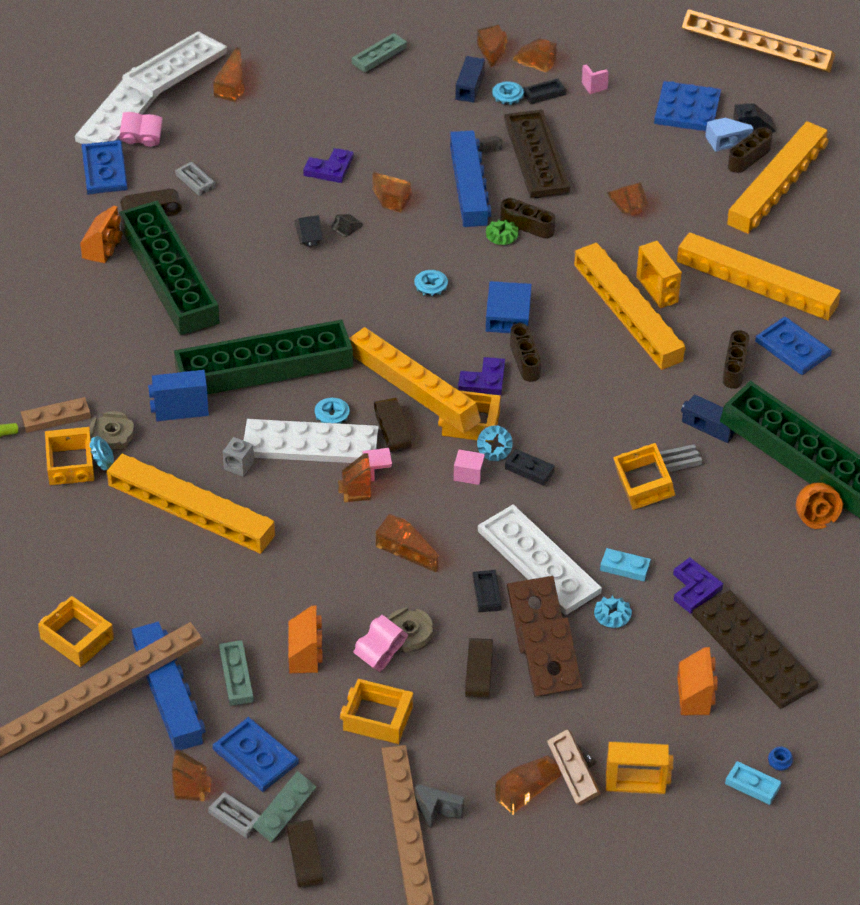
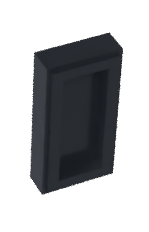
[523,78,566,104]
[473,570,502,613]

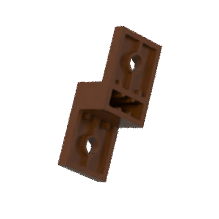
[506,575,582,697]

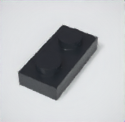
[505,449,555,486]

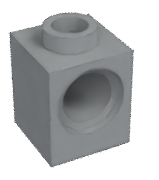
[223,437,254,477]

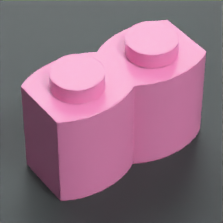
[120,112,162,147]
[353,615,408,672]

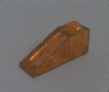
[213,47,245,102]
[376,514,438,572]
[495,755,563,814]

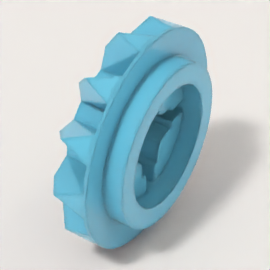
[493,82,524,105]
[414,270,448,296]
[315,398,350,424]
[477,426,513,461]
[89,436,114,470]
[594,595,632,628]

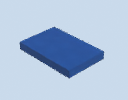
[81,140,128,194]
[755,316,832,375]
[213,717,299,792]

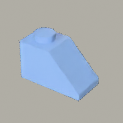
[706,118,753,152]

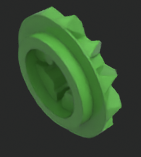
[486,219,518,245]

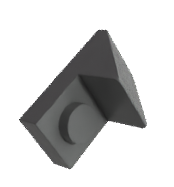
[415,784,465,827]

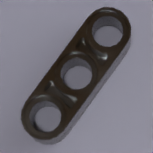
[728,128,773,173]
[120,189,182,217]
[500,198,556,239]
[510,323,541,382]
[723,330,750,389]
[374,398,412,452]
[465,638,493,699]
[287,820,324,888]

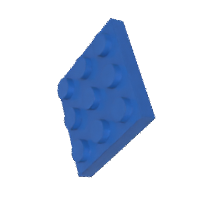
[654,81,721,131]

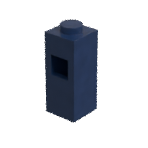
[455,56,485,103]
[681,394,736,443]

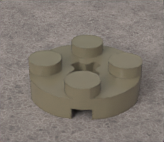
[89,411,134,450]
[388,608,433,653]

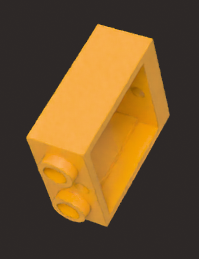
[636,241,682,308]
[438,391,501,442]
[45,427,94,485]
[613,443,675,510]
[38,596,114,667]
[340,679,413,744]
[606,742,673,794]

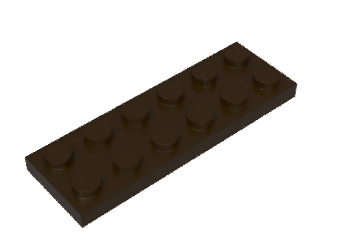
[504,109,570,198]
[692,590,819,709]

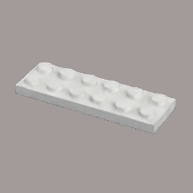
[122,32,227,98]
[75,67,160,144]
[244,419,379,464]
[478,504,602,616]

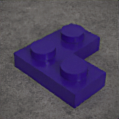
[303,148,353,183]
[458,357,505,396]
[673,557,723,614]

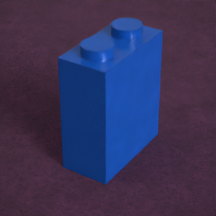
[485,281,532,333]
[148,370,209,421]

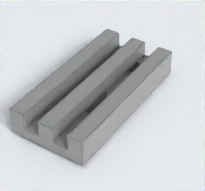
[175,162,216,196]
[654,444,702,474]
[208,792,260,838]

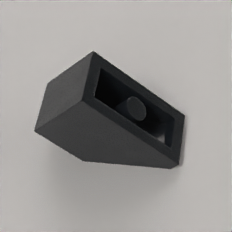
[733,103,775,133]
[294,215,323,247]

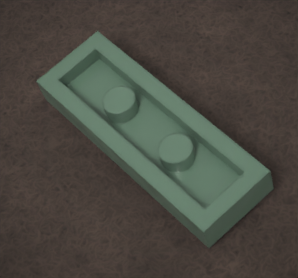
[352,33,407,72]
[219,640,254,706]
[252,771,316,842]

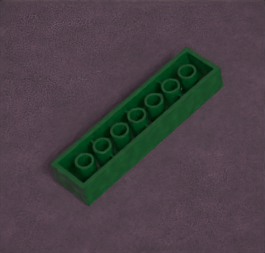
[119,200,220,336]
[174,319,353,394]
[720,380,860,518]

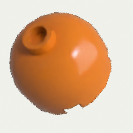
[795,483,843,529]

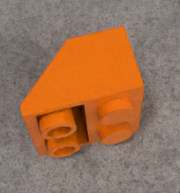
[80,206,122,264]
[289,606,323,673]
[677,647,717,715]

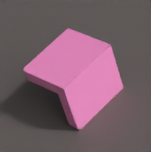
[582,64,609,94]
[363,448,392,482]
[454,450,485,485]

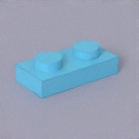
[600,548,651,582]
[725,761,781,805]

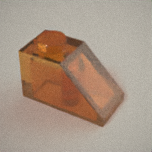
[477,25,507,67]
[513,38,557,72]
[372,172,411,212]
[607,182,648,215]
[338,453,371,502]
[172,750,212,801]

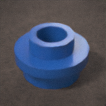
[768,747,793,770]

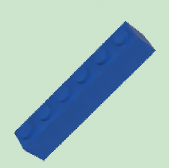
[450,130,491,227]
[131,621,206,752]

